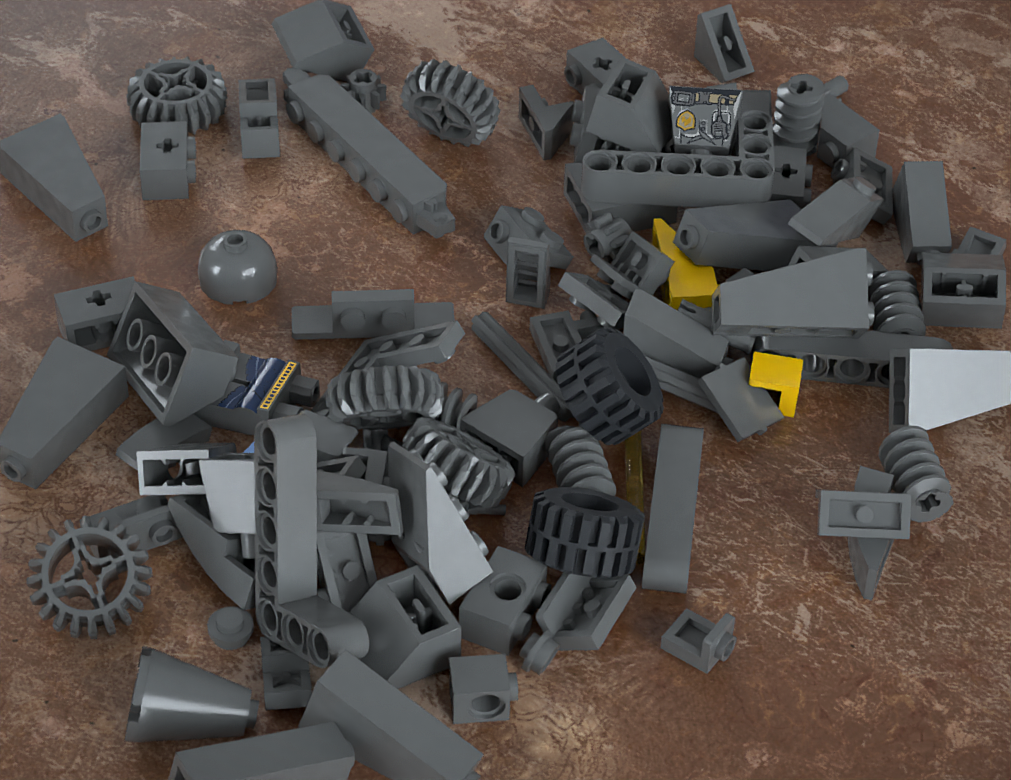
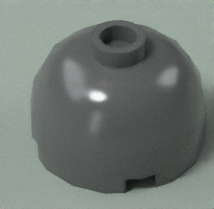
[198,229,278,305]

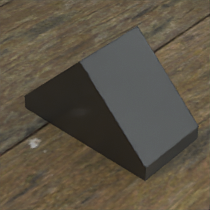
[694,4,755,83]

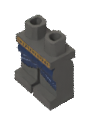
[193,340,320,435]

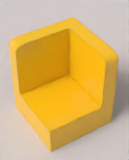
[749,352,803,418]

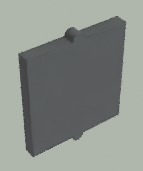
[697,357,785,442]

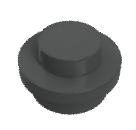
[207,607,254,650]
[519,630,561,675]

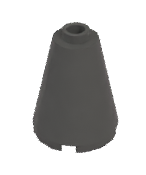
[124,646,259,743]

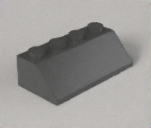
[107,281,238,427]

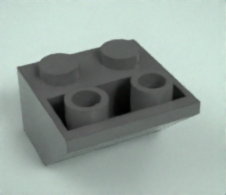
[272,0,375,81]
[586,57,672,153]
[921,252,1006,329]
[349,565,461,689]

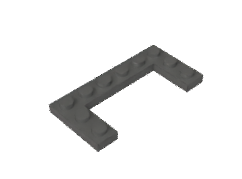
[311,320,465,478]

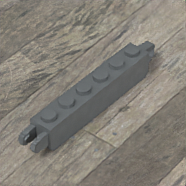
[283,68,455,239]

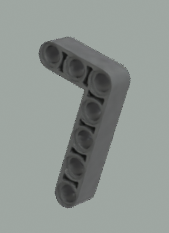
[581,110,775,208]
[254,414,369,668]

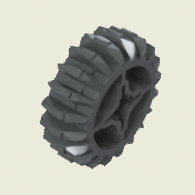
[126,56,227,135]
[400,59,501,147]
[326,365,444,431]
[401,418,515,508]
[26,515,153,640]

